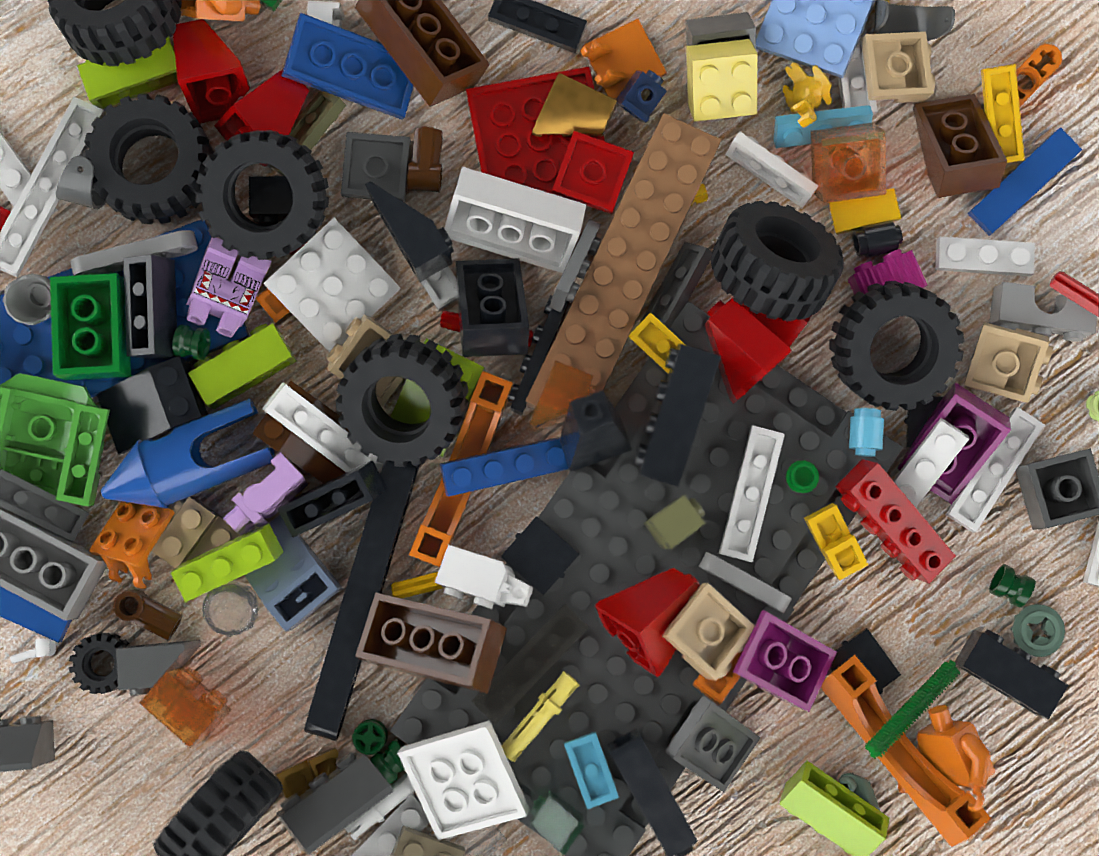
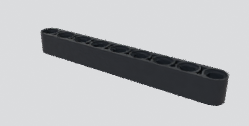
[304,460,420,741]

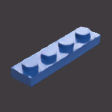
[440,437,569,497]

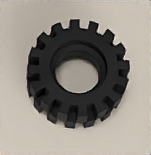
[69,633,130,694]

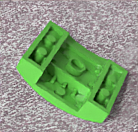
[0,373,110,507]

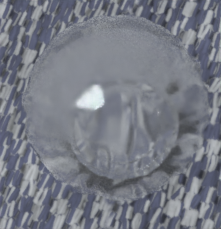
[202,580,260,637]

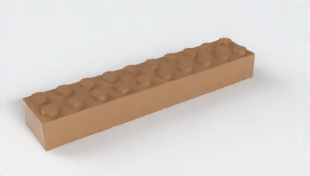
[525,113,722,423]

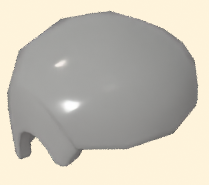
[3,273,51,325]

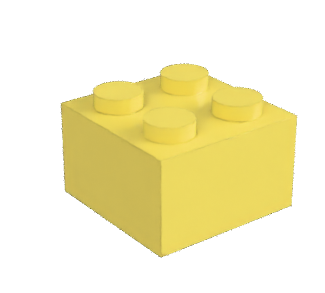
[686,39,757,122]

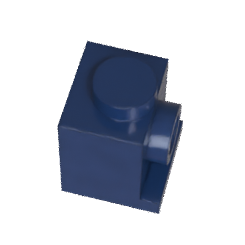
[616,70,667,123]

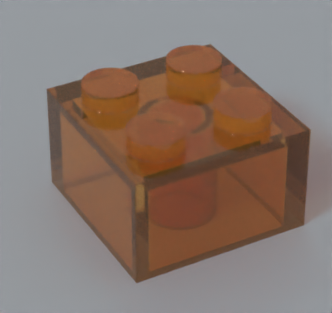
[811,122,886,203]
[139,667,232,748]

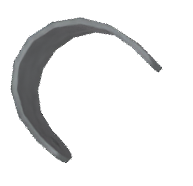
[874,0,955,41]
[55,156,106,209]

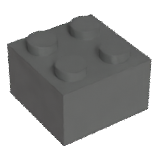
[1016,448,1099,530]

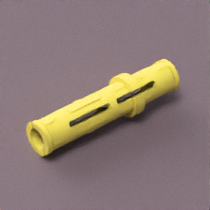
[501,671,580,762]

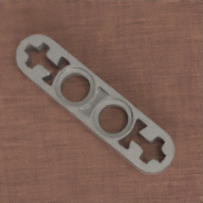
[70,230,198,276]

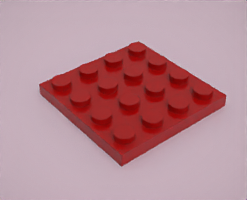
[466,66,605,198]

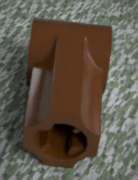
[407,126,443,193]
[113,590,183,641]

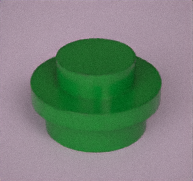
[785,460,819,493]

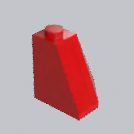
[173,19,250,124]
[214,69,309,167]
[704,298,792,404]
[595,568,700,677]

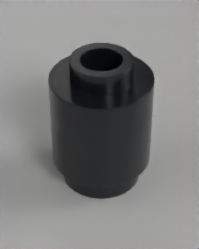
[852,220,903,258]

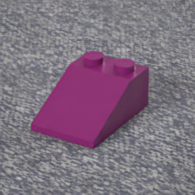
[897,382,1011,504]
[733,610,837,712]

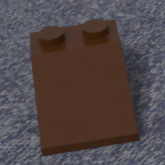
[913,93,1007,198]
[252,381,350,483]

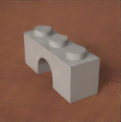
[989,282,1097,342]

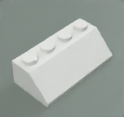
[444,167,586,273]

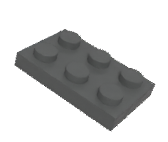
[664,696,760,792]

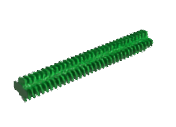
[865,660,960,759]

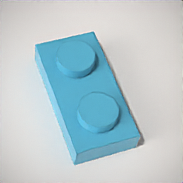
[564,731,619,809]

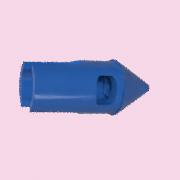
[101,398,276,508]

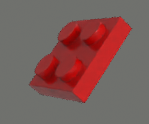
[552,131,634,214]

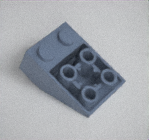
[245,515,343,632]

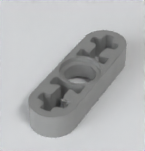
[698,552,792,613]

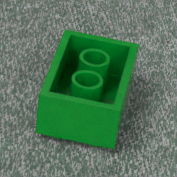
[50,273,131,381]

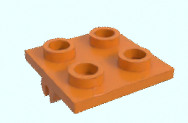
[580,19,667,100]
[89,501,175,589]

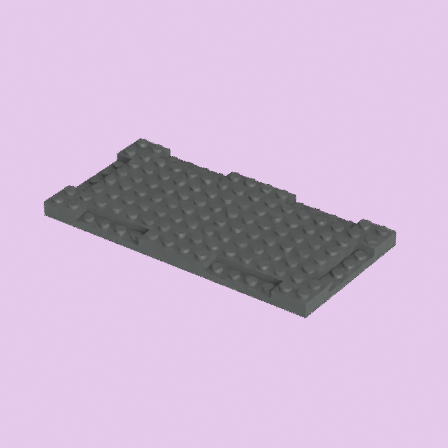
[390,301,903,856]

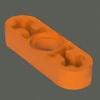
[1016,44,1062,107]

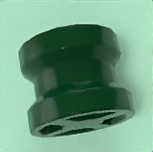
[172,324,211,360]
[352,719,388,755]

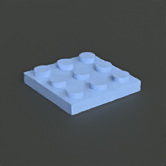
[756,0,875,78]

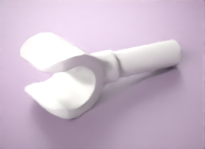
[10,638,56,664]

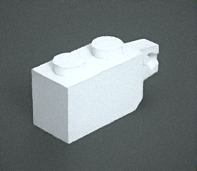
[435,545,533,609]

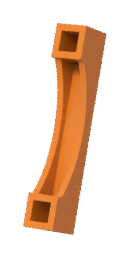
[409,371,513,567]
[821,655,992,847]

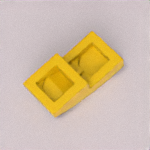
[829,188,902,235]
[804,503,868,580]

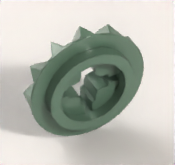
[1011,604,1065,657]

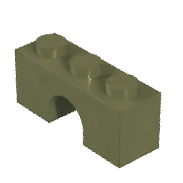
[643,495,706,550]

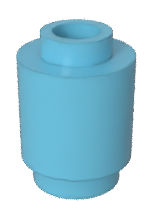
[849,408,884,457]

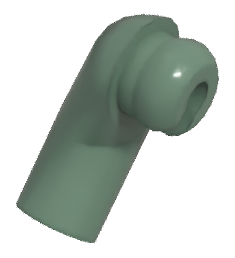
[838,773,880,810]

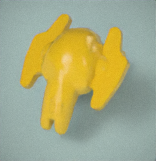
[783,62,832,128]

